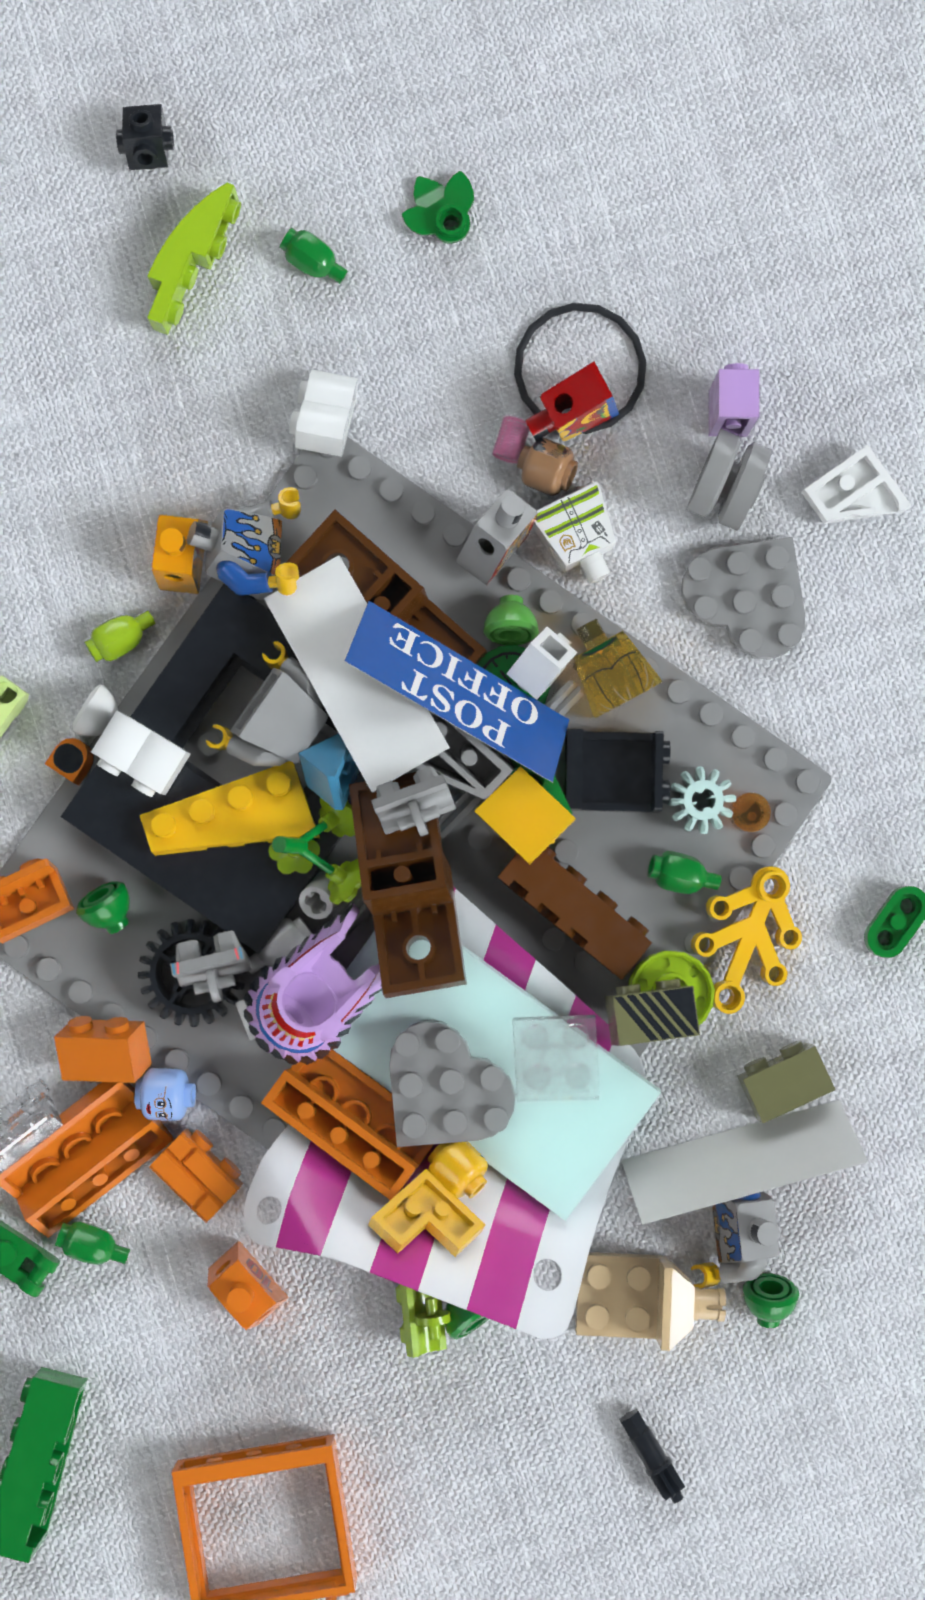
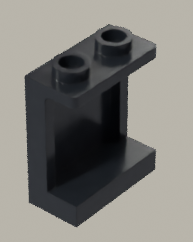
[564,729,671,813]

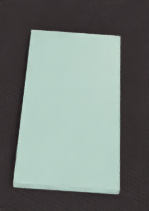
[333,930,661,1221]

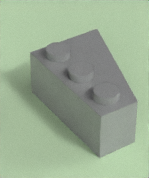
[414,711,513,800]

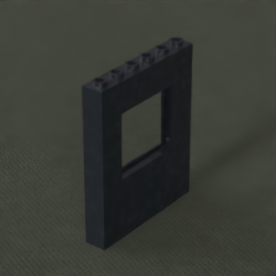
[60,584,365,954]

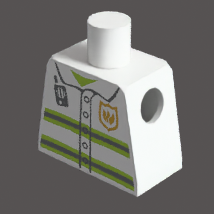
[532,481,616,584]

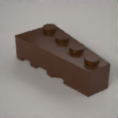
[496,847,653,980]

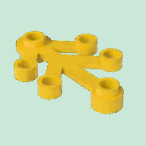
[691,866,802,1014]

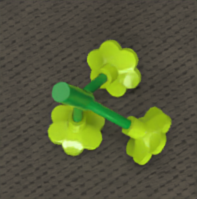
[268,798,361,905]

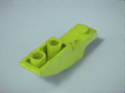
[147,182,241,335]

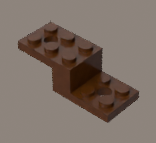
[286,509,487,664]
[349,772,467,998]

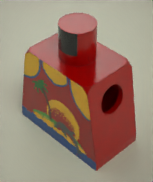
[525,361,619,441]

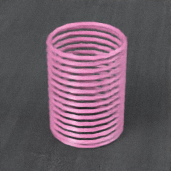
[492,416,530,463]

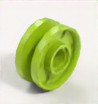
[628,951,715,1025]

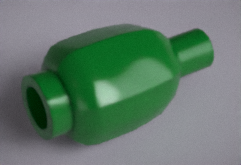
[279,228,348,284]
[647,851,722,894]
[55,1221,130,1265]

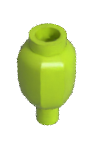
[84,610,156,662]

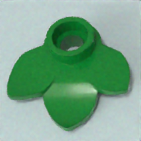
[402,171,474,244]

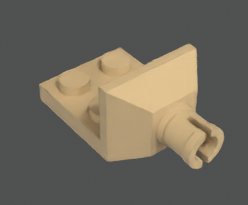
[575,1252,726,1351]

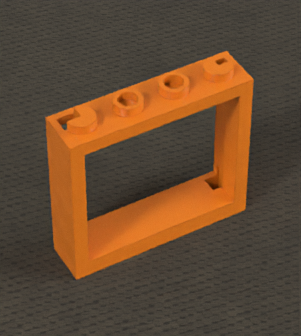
[171,1434,357,1600]

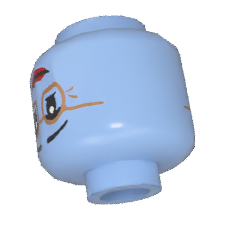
[134,1068,196,1121]

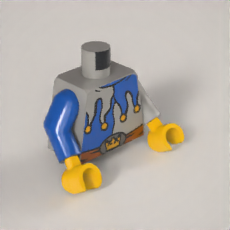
[187,487,301,601]
[691,1191,780,1289]

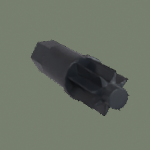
[619,1408,685,1504]

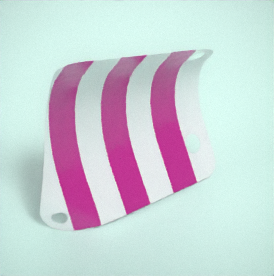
[244,886,645,1339]

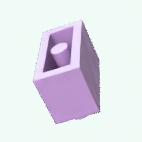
[709,363,759,437]

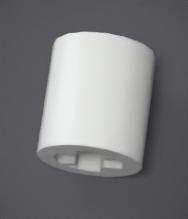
[299,871,337,919]

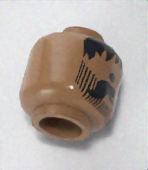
[517,438,578,496]

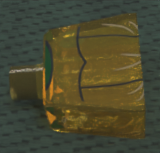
[573,619,662,719]

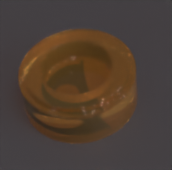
[729,793,771,832]

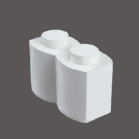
[289,370,358,457]
[91,710,190,797]

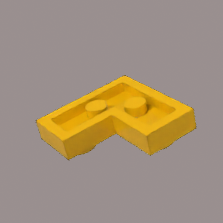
[368,1169,486,1257]

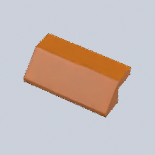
[261,1049,434,1200]
[0,1082,174,1238]

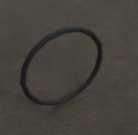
[514,303,647,434]

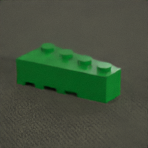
[0,1367,88,1563]

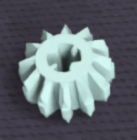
[668,766,736,834]

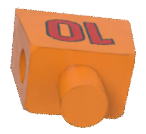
[207,1241,288,1330]

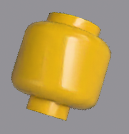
[428,1142,488,1199]

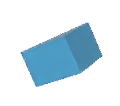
[298,733,360,810]

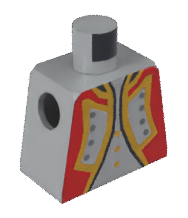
[455,490,538,586]

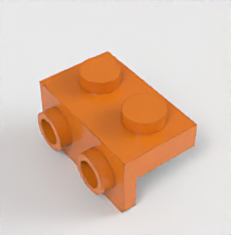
[0,858,75,944]

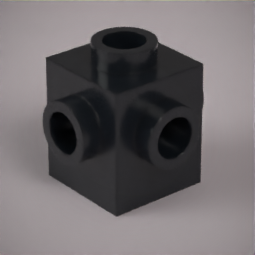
[116,104,175,170]

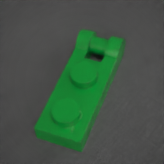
[0,1220,60,1297]

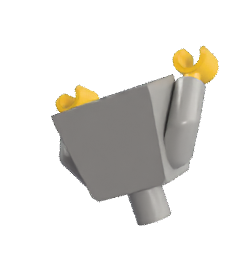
[206,641,329,766]

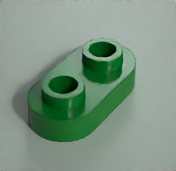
[864,886,925,958]

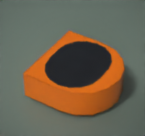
[45,738,94,786]

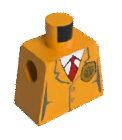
[152,515,208,595]

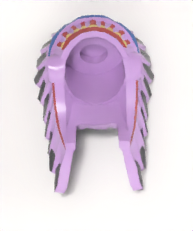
[244,903,382,1065]

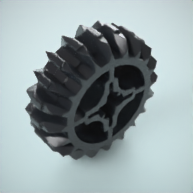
[138,919,247,1027]

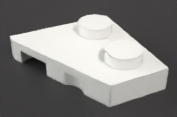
[801,445,912,524]

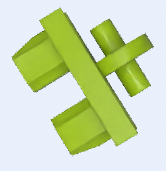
[395,1284,451,1358]

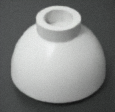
[72,685,118,737]

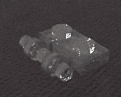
[0,1079,63,1174]

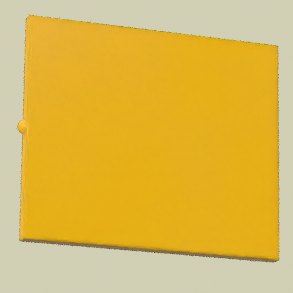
[474,766,576,865]

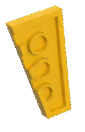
[140,761,320,856]

